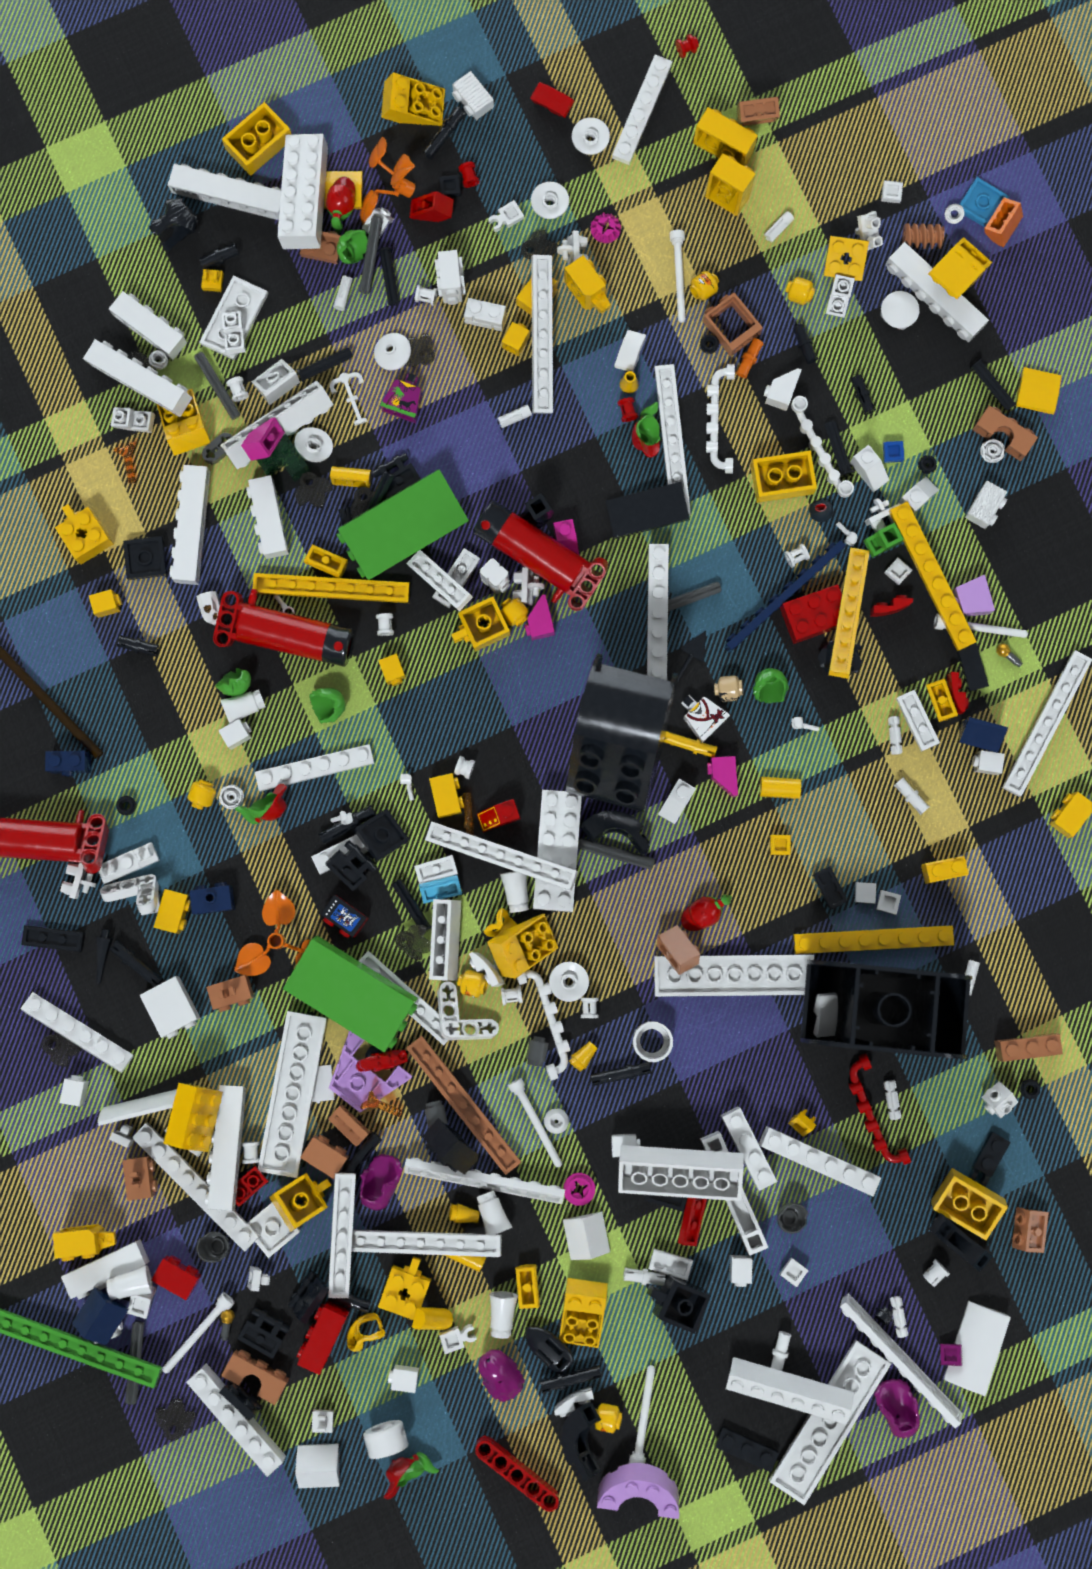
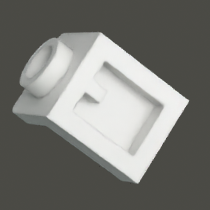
[362,207,394,239]
[127,1286,157,1319]

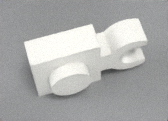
[488,200,524,232]
[438,1324,477,1354]

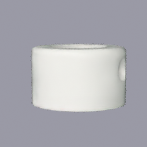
[632,1021,673,1062]
[363,1420,409,1459]

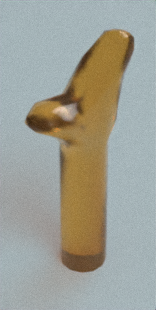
[113,441,137,483]
[463,793,474,835]
[360,1090,402,1117]

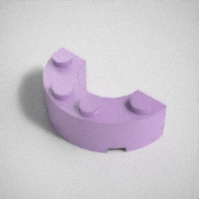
[597,1463,679,1519]

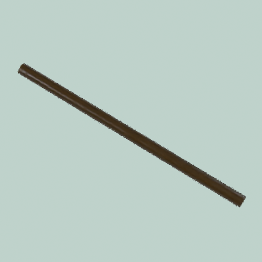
[0,645,103,759]

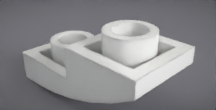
[825,274,855,318]
[221,311,246,354]
[615,330,646,372]
[111,407,155,433]
[469,952,505,987]
[813,993,838,1037]
[554,1386,594,1417]

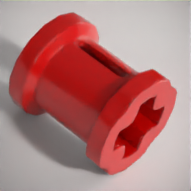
[458,162,480,188]
[617,397,638,422]

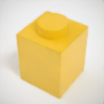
[502,322,530,357]
[89,589,122,618]
[378,653,406,686]

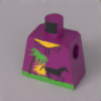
[380,373,422,424]

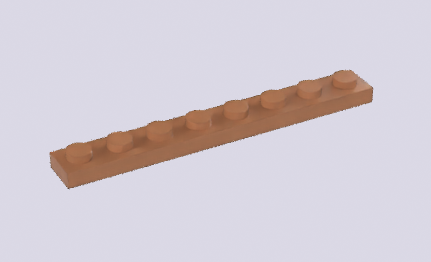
[406,1035,521,1175]

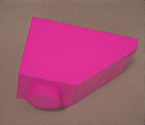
[241,417,285,461]
[553,519,579,555]
[524,594,555,641]
[707,756,738,798]

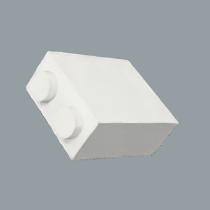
[140,976,201,1039]

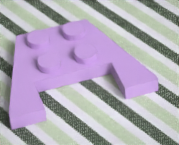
[329,1031,413,1113]

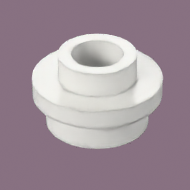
[945,204,964,224]
[149,350,168,370]

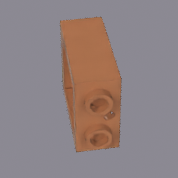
[736,97,780,126]
[702,292,763,357]

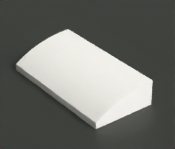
[98,1089,177,1126]
[943,1301,1011,1396]

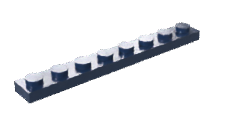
[724,540,846,653]

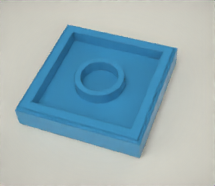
[959,177,1010,228]

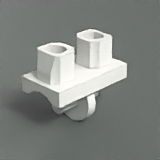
[855,211,883,250]
[557,230,588,265]
[865,498,901,533]
[513,567,545,606]
[60,863,96,899]

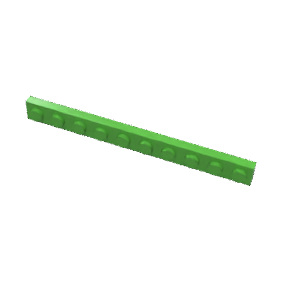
[0,1308,163,1389]

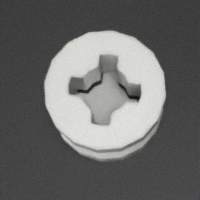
[454,756,475,779]

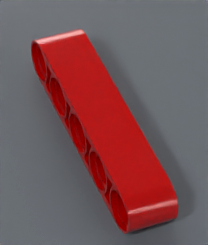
[475,1436,559,1512]

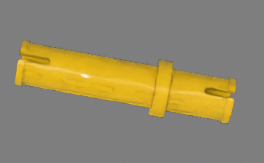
[664,731,717,758]

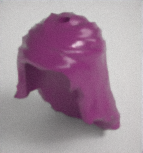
[360,1154,403,1211]
[478,1349,525,1402]
[874,1378,920,1438]

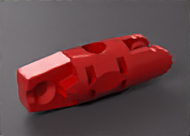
[355,1050,408,1072]

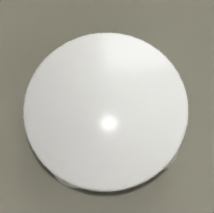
[880,291,919,330]

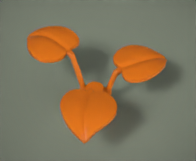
[360,137,415,225]
[234,890,311,976]

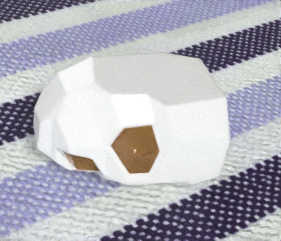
[196,591,220,625]

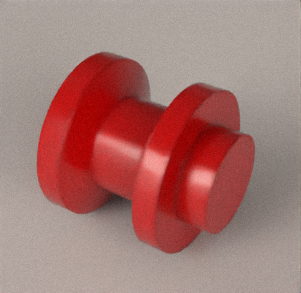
[675,34,699,59]

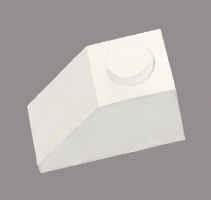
[763,368,801,411]
[850,445,889,493]
[898,477,939,514]
[658,779,696,824]

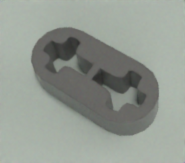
[202,433,233,465]

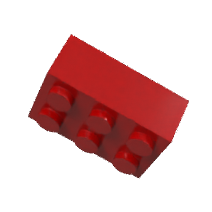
[780,584,842,644]
[296,1300,350,1375]

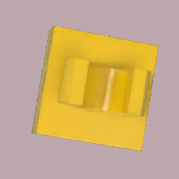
[201,269,224,292]
[788,1109,816,1137]

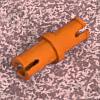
[735,338,764,378]

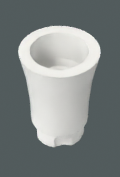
[220,690,266,724]
[500,871,529,913]
[477,1190,512,1235]
[106,1265,153,1300]
[489,1291,518,1339]

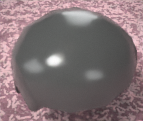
[777,1202,809,1234]
[196,1231,230,1263]

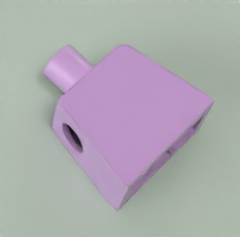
[952,575,995,617]

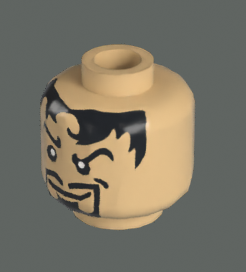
[714,676,743,702]

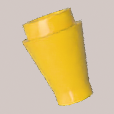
[620,371,639,393]
[569,1041,598,1072]
[449,1203,480,1223]

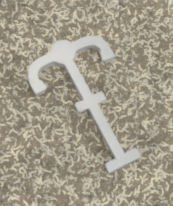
[330,372,368,426]

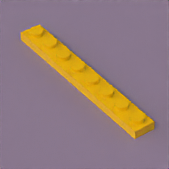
[889,501,977,651]
[828,547,870,679]
[253,573,410,603]
[793,925,954,954]

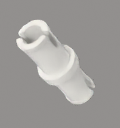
[894,777,930,815]
[623,1267,666,1286]
[771,1331,791,1371]

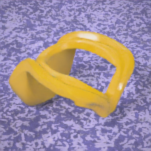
[484,908,518,937]
[347,1313,386,1352]

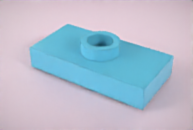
[419,875,462,904]

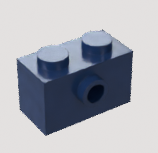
[45,751,91,776]
[189,882,235,915]

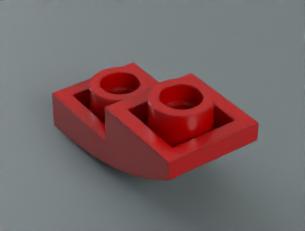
[530,82,575,118]
[870,595,913,617]
[947,672,969,715]
[236,1166,268,1207]

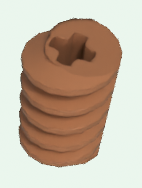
[902,223,944,249]

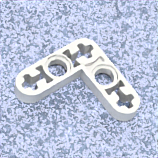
[100,874,159,914]
[437,981,499,1040]

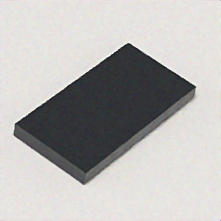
[606,482,690,539]

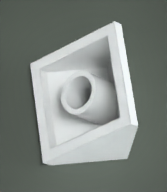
[252,359,300,405]
[563,1211,610,1260]
[295,1444,340,1488]

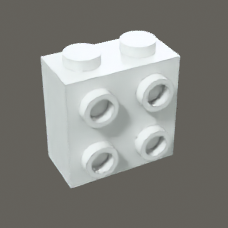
[435,250,466,305]

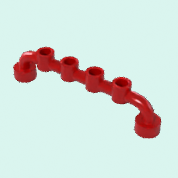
[848,1053,911,1165]

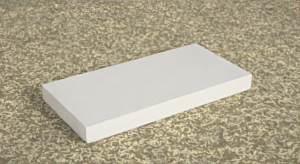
[199,275,269,360]

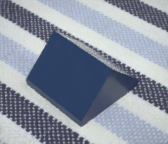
[959,717,1008,753]
[72,1287,129,1345]

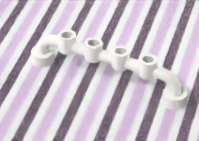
[706,364,735,474]
[791,396,854,498]
[517,970,570,1081]

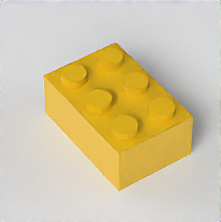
[222,102,292,176]
[693,107,758,166]
[705,153,756,216]
[750,450,817,503]
[163,1083,223,1152]
[931,1168,1008,1240]

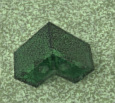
[256,434,310,482]

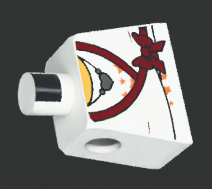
[681,695,730,742]

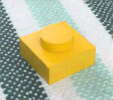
[770,835,791,855]

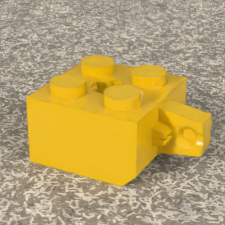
[823,236,869,282]
[564,255,611,314]
[55,504,114,565]
[451,596,510,652]
[269,1173,332,1232]
[53,1224,117,1261]
[378,1256,431,1320]

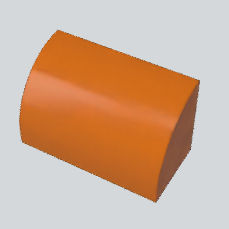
[984,197,1023,247]

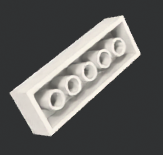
[277,134,328,249]
[533,790,582,913]
[618,1145,744,1201]

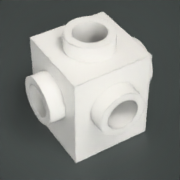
[981,1081,1018,1118]

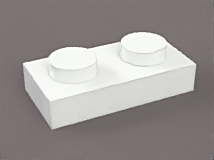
[414,855,458,884]

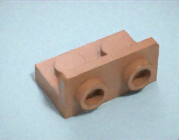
[300,231,341,264]
[329,1105,370,1146]
[1012,1207,1049,1253]

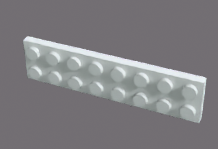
[654,955,814,997]
[258,1011,327,1178]
[769,1339,891,1505]

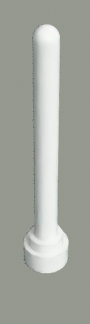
[669,230,686,323]
[934,614,1028,638]
[507,1078,562,1167]
[162,1292,235,1374]
[629,1365,655,1464]

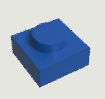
[882,441,905,463]

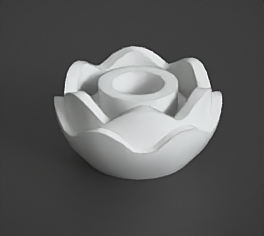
[980,439,1004,463]
[219,784,244,809]
[544,1109,569,1134]

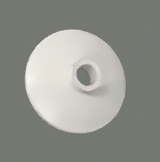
[572,118,610,155]
[531,182,569,219]
[374,333,411,371]
[294,427,333,462]
[549,962,589,1002]

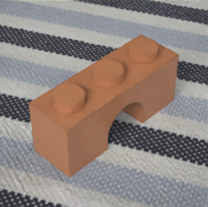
[972,405,1038,461]
[994,1033,1063,1062]
[221,1349,290,1405]

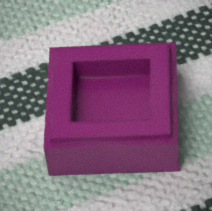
[940,1343,963,1366]

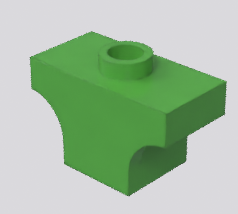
[863,523,904,558]

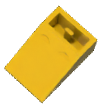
[381,72,445,126]
[928,237,992,299]
[157,389,211,456]
[487,914,558,979]
[559,1278,607,1348]

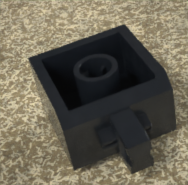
[422,1118,478,1175]
[647,1275,711,1334]

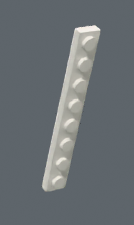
[531,255,553,414]
[654,364,691,516]
[647,544,669,680]
[1002,650,1092,797]
[425,822,578,891]
[132,1123,260,1252]
[404,1158,565,1204]
[351,1230,502,1257]
[840,1293,963,1428]

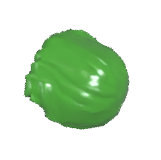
[753,668,789,703]
[309,688,346,724]

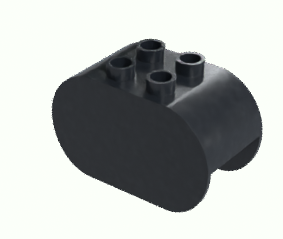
[566,653,678,812]
[800,960,972,1059]

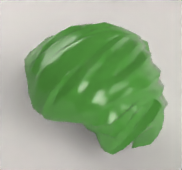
[337,230,368,264]
[215,668,251,697]

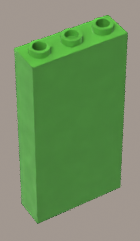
[336,469,469,580]
[283,935,418,1053]

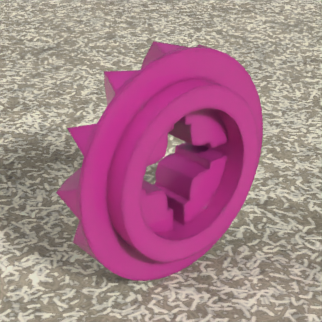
[591,212,621,243]
[563,1172,595,1206]

